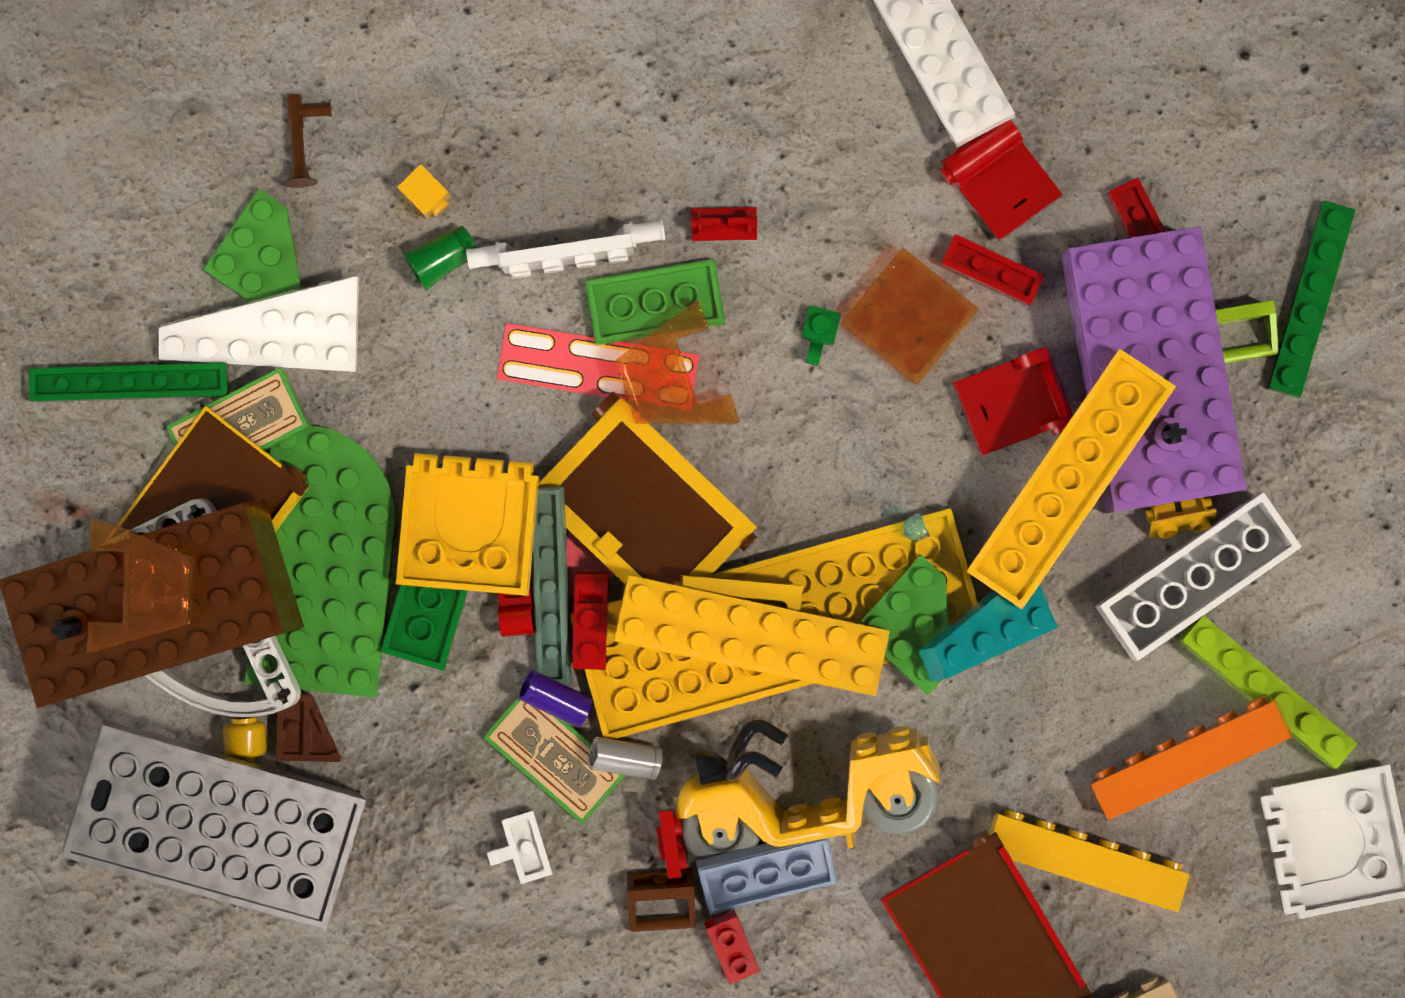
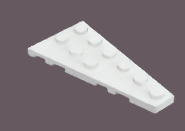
[159,273,359,372]

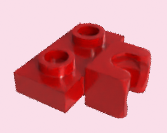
[656,808,687,879]

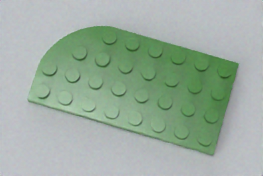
[245,426,397,698]

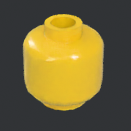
[222,717,267,763]

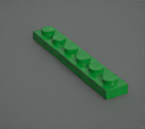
[1267,200,1356,399]
[29,363,229,402]

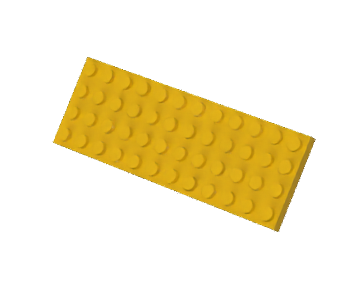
[569,508,978,739]

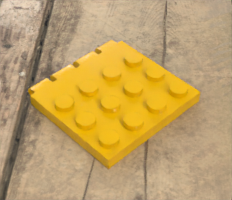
[396,453,539,596]

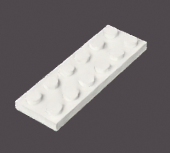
[873,0,1015,148]

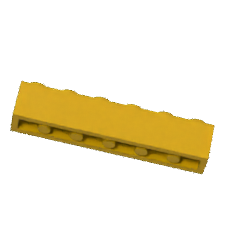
[989,809,1190,912]

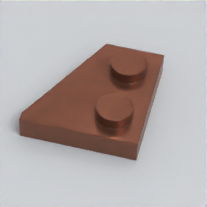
[276,694,341,762]

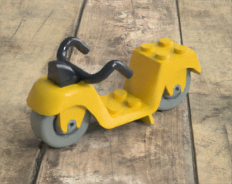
[675,719,941,860]

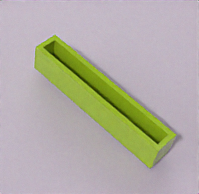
[1176,615,1358,769]

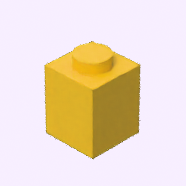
[397,164,451,219]

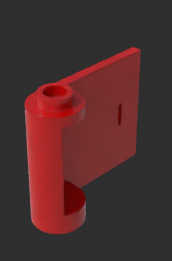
[953,347,1074,456]

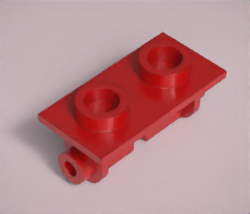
[691,207,757,241]

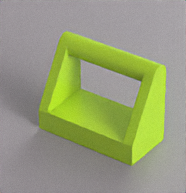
[1216,300,1279,364]

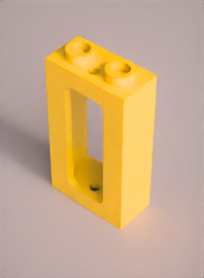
[674,574,803,611]

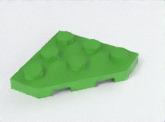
[203,189,303,301]
[858,555,948,695]

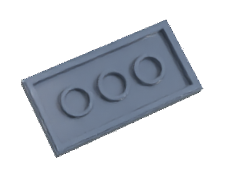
[696,838,838,914]

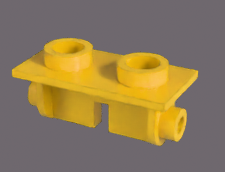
[1145,497,1217,539]

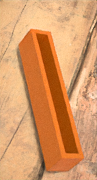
[1090,696,1292,820]

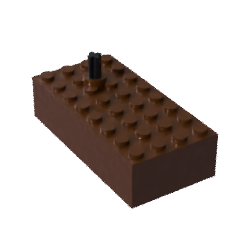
[0,499,304,708]

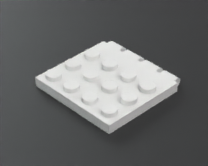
[1260,764,1405,919]

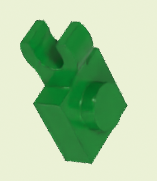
[801,305,841,366]

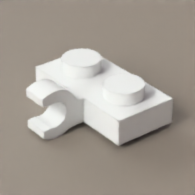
[487,810,553,884]

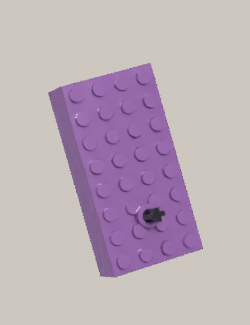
[1061,226,1247,514]

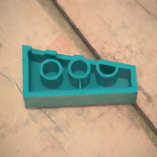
[918,585,1058,682]

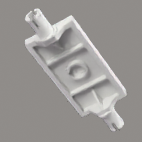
[466,219,665,278]

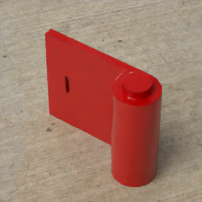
[939,119,1063,242]

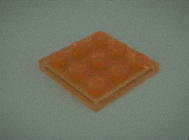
[840,247,979,386]

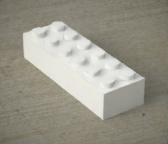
[1095,492,1302,661]

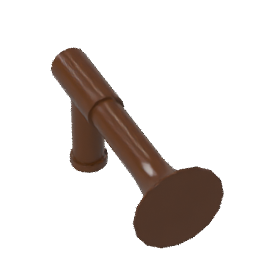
[283,94,332,188]

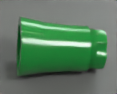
[402,225,477,292]

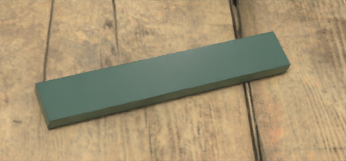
[532,487,572,685]

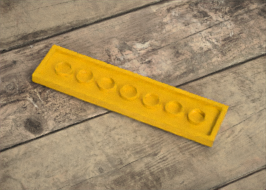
[967,349,1176,609]
[614,575,890,696]

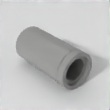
[589,737,662,780]

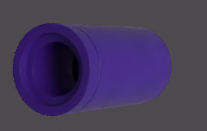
[518,670,592,728]

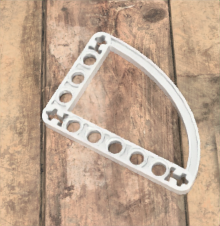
[87,498,301,717]

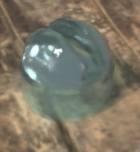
[903,512,930,541]

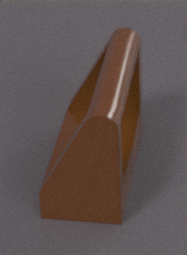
[627,868,697,932]

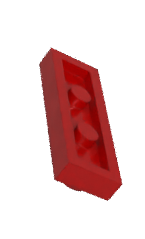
[1107,177,1166,238]
[941,234,1045,307]

